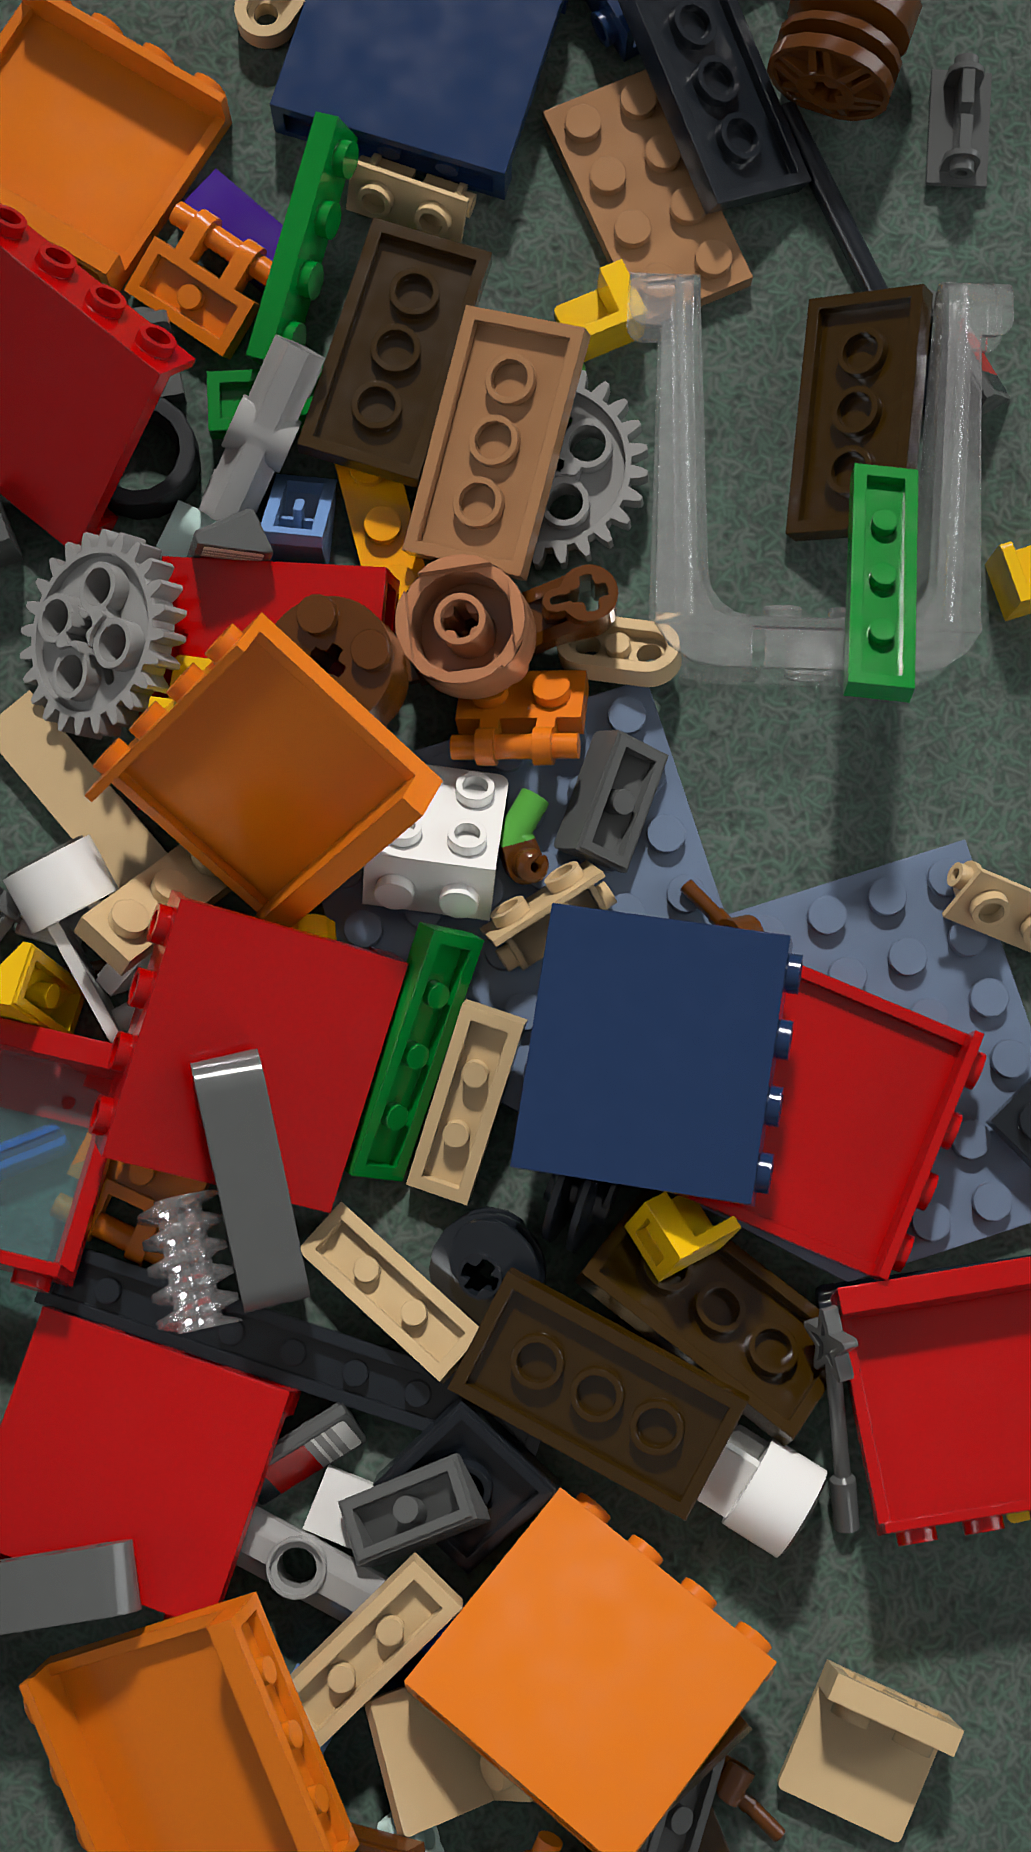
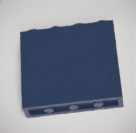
[270,0,568,200]
[510,903,803,1207]

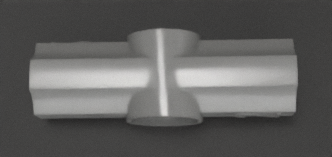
[198,334,325,521]
[236,1505,389,1622]

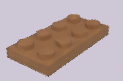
[542,69,753,330]
[402,305,591,581]

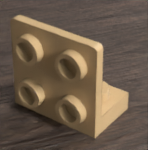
[777,1659,964,1842]
[365,1685,533,1837]

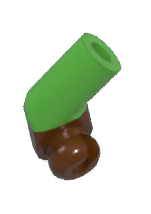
[498,788,549,885]

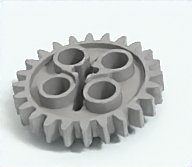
[532,370,649,570]
[20,529,187,740]

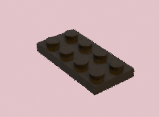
[297,217,492,488]
[785,284,933,542]
[574,1188,827,1446]
[447,1267,750,1521]

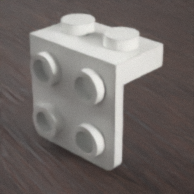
[362,764,508,921]

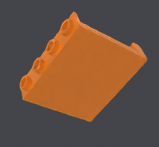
[0,0,232,292]
[85,612,443,928]
[404,1487,777,1852]
[19,1591,360,1852]

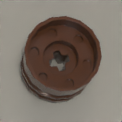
[767,0,922,121]

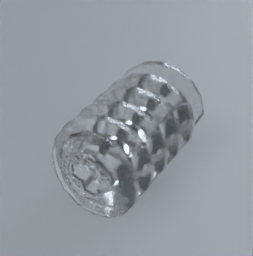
[137,1189,243,1334]

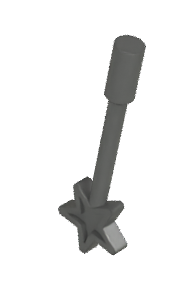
[804,1305,860,1533]

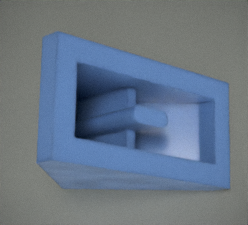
[261,474,338,564]

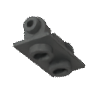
[925,53,992,189]

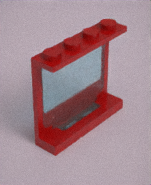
[0,1017,115,1293]

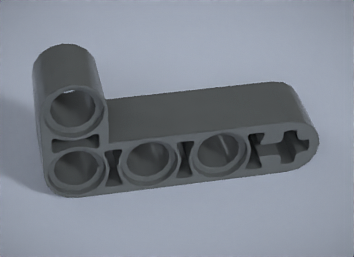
[190,1048,310,1313]
[0,1539,142,1635]

